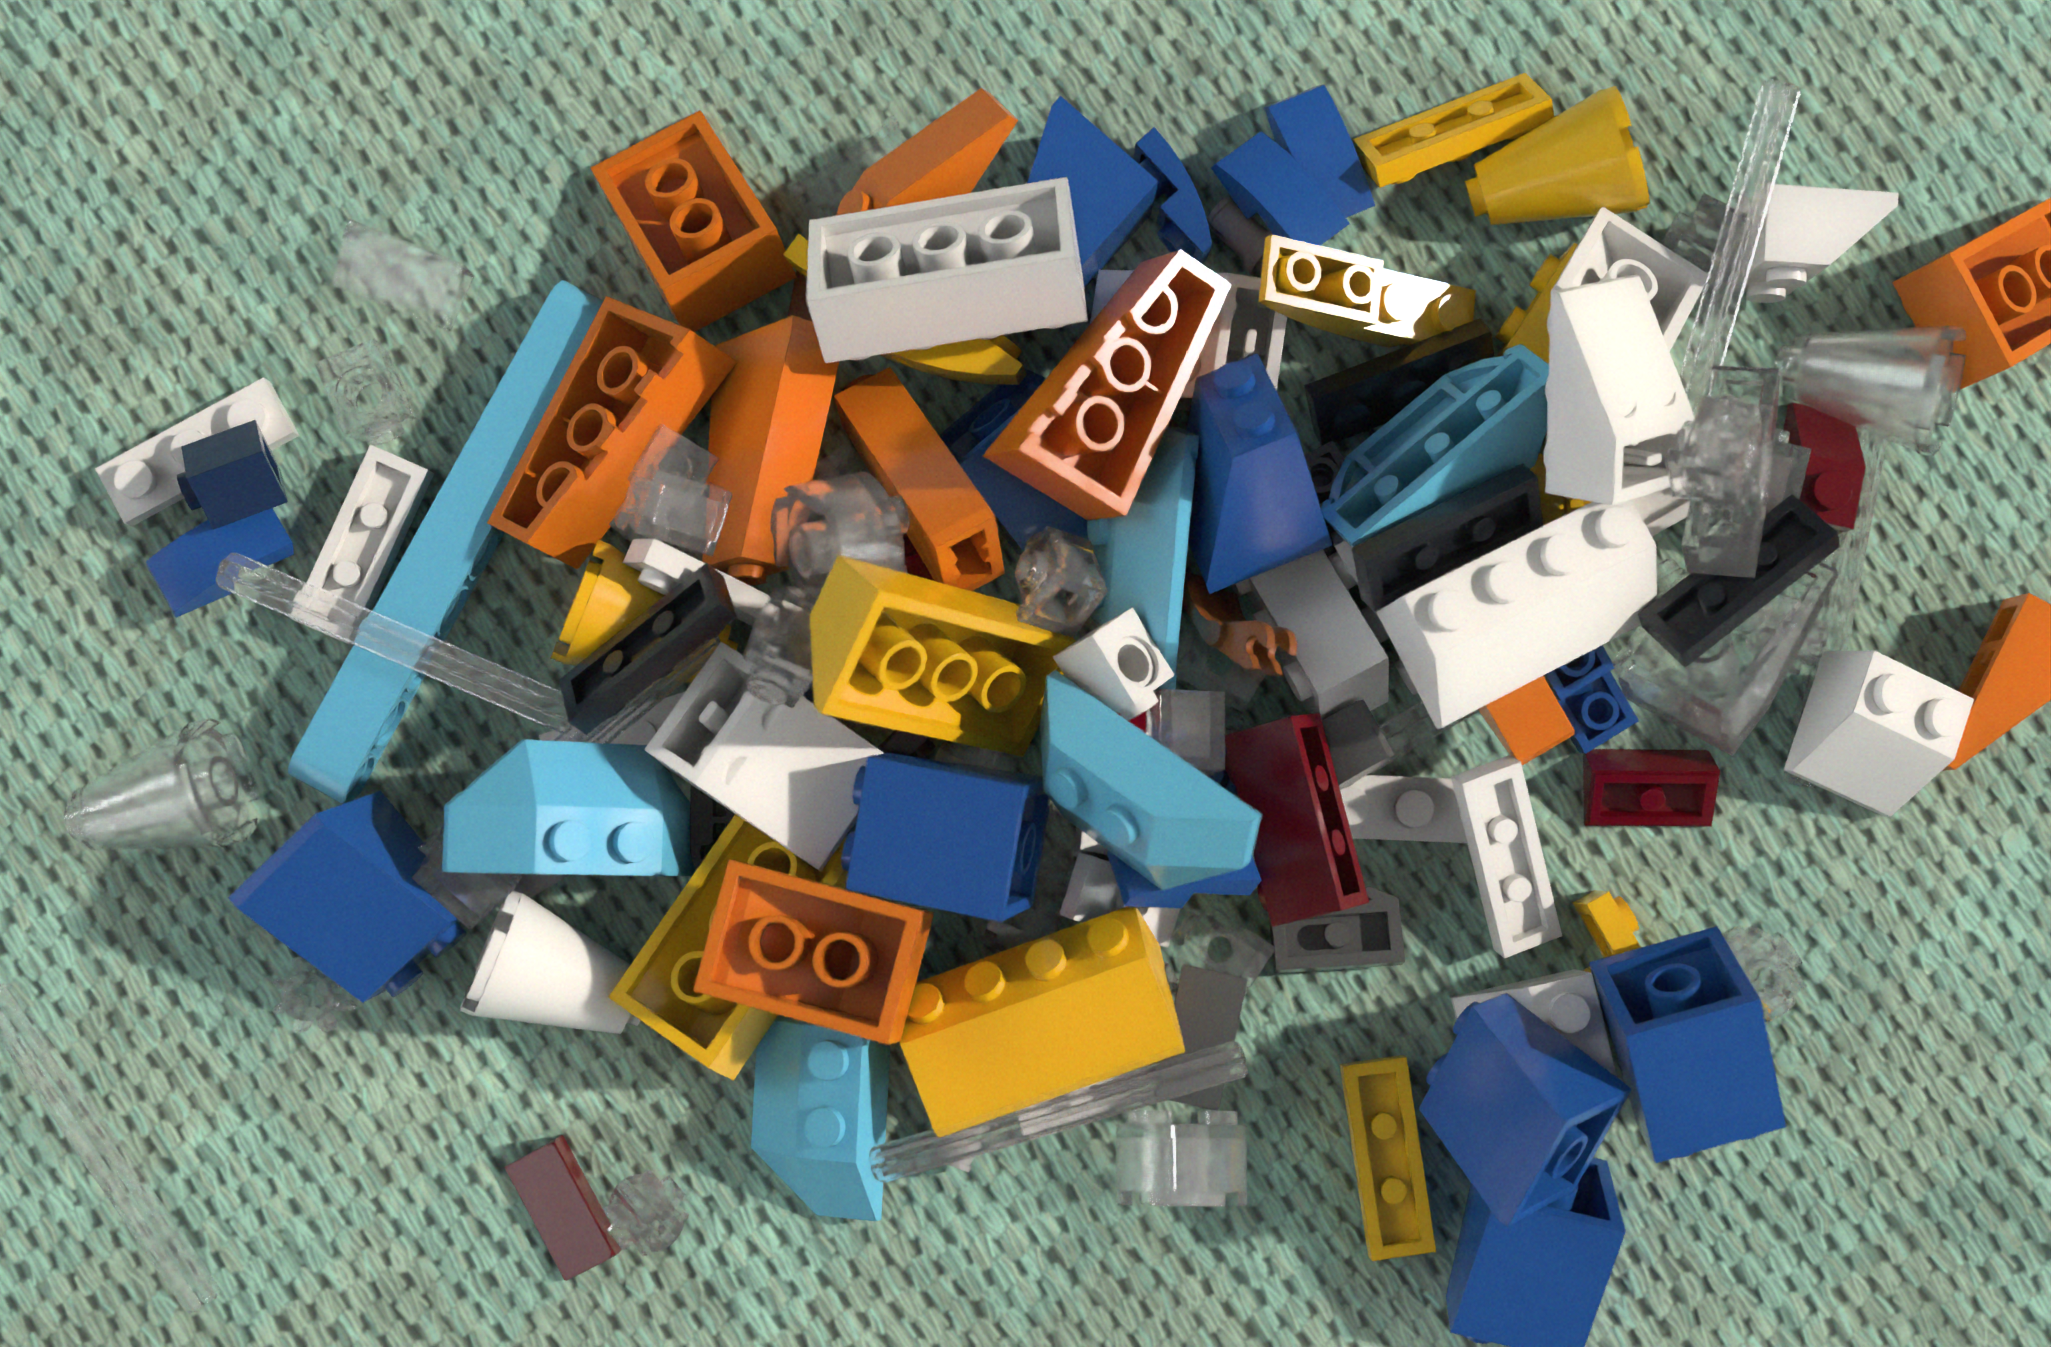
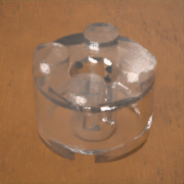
[770,472,910,616]
[1116,1110,1248,1207]

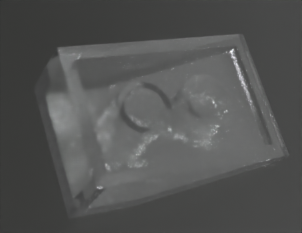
[1612,516,1838,756]

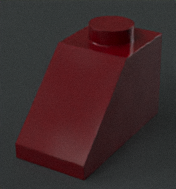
[1767,402,1866,534]

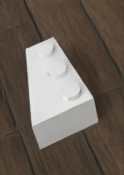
[1231,549,1389,720]

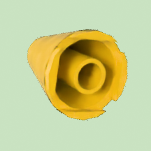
[1465,86,1650,225]
[550,540,738,683]

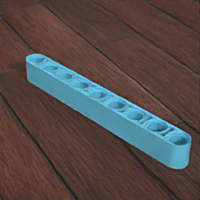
[288,280,603,804]

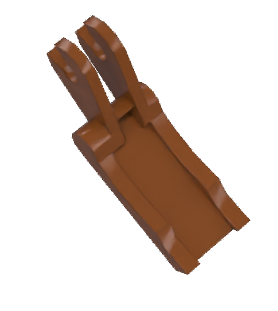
[1182,572,1297,677]

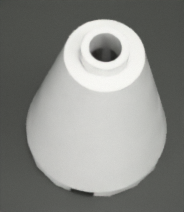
[460,889,641,1034]

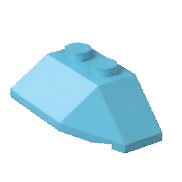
[1321,344,1549,547]
[1082,426,1199,692]
[1040,670,1261,890]
[442,740,695,876]
[751,1015,890,1221]

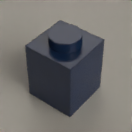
[177,420,288,530]

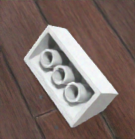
[806,177,1087,363]
[1377,499,1657,730]

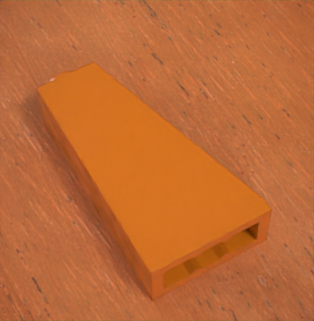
[702,315,840,585]
[834,367,1005,591]

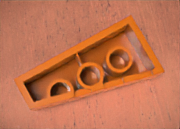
[983,250,1231,520]
[487,296,737,570]

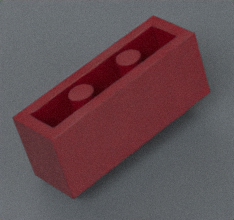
[1223,713,1369,927]

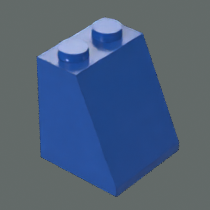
[1027,96,1158,289]
[1186,353,1332,594]
[939,368,1094,583]
[842,753,1051,922]
[228,790,479,1003]
[1589,926,1786,1163]
[1419,993,1632,1227]
[1446,1157,1626,1347]

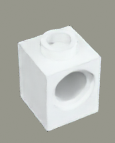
[1053,607,1174,721]

